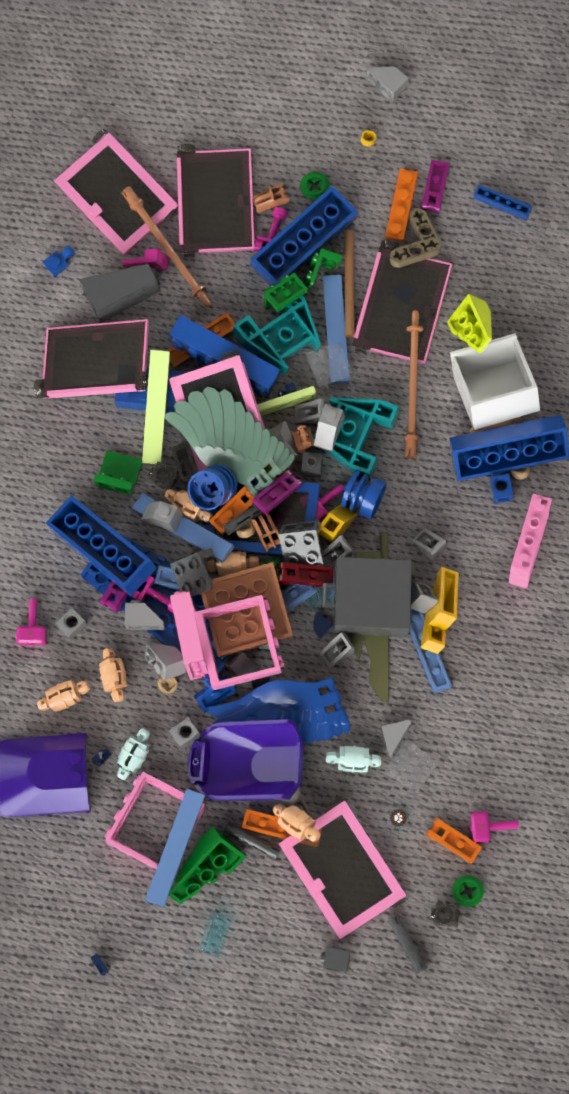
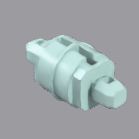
[117,728,150,780]
[326,745,381,773]

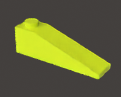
[447,294,492,353]

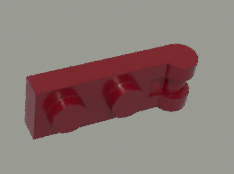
[279,562,334,587]

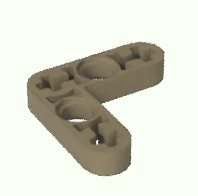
[390,208,441,268]

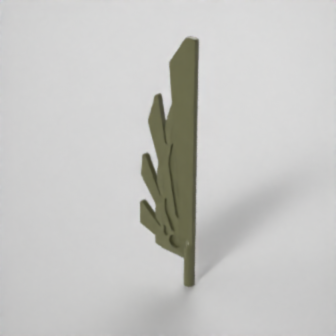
[351,532,389,702]

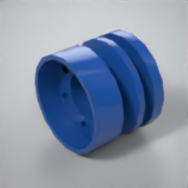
[188,465,238,510]
[341,470,387,519]

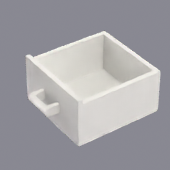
[450,333,540,430]

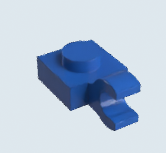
[42,245,76,277]

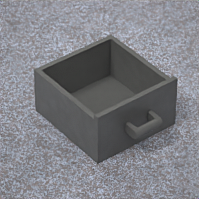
[322,557,412,637]

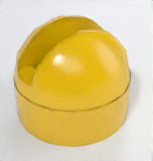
[361,130,376,147]

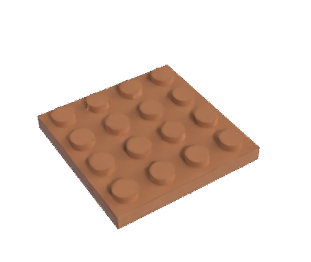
[201,562,294,658]

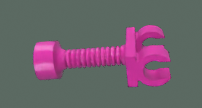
[253,207,288,252]
[131,576,174,613]

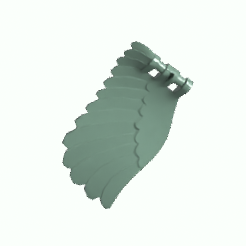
[164,387,295,497]

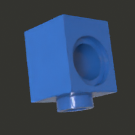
[490,472,514,504]

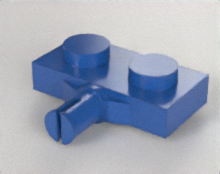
[194,674,237,713]

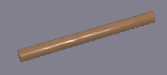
[344,230,354,338]

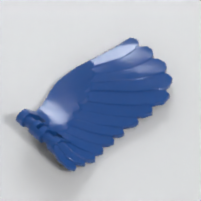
[208,677,350,745]

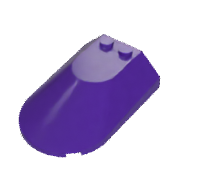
[188,719,304,801]
[0,733,91,817]

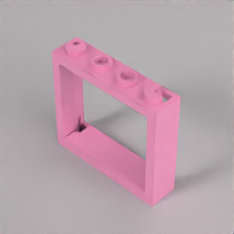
[509,494,552,588]
[170,591,209,680]
[194,595,284,690]
[105,772,206,869]

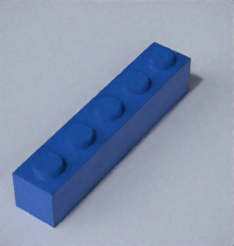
[474,185,532,220]

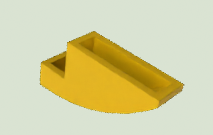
[421,567,459,654]

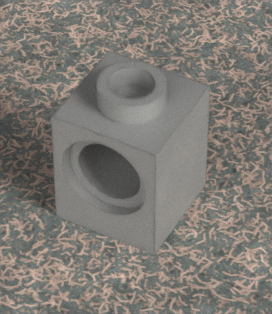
[55,608,87,641]
[169,717,201,750]

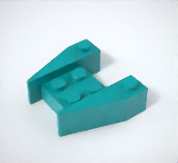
[232,296,321,375]
[313,397,400,481]

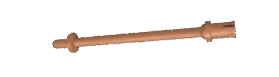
[121,186,211,307]
[404,310,423,458]

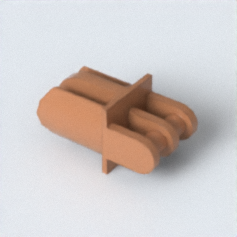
[252,184,290,213]
[292,425,314,454]
[251,513,280,552]

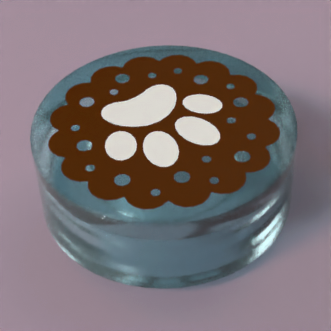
[389,808,409,829]

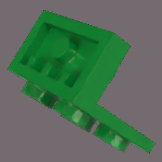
[304,248,342,290]
[263,272,308,313]
[94,451,142,496]

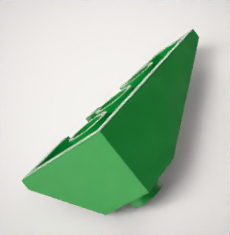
[169,826,246,904]

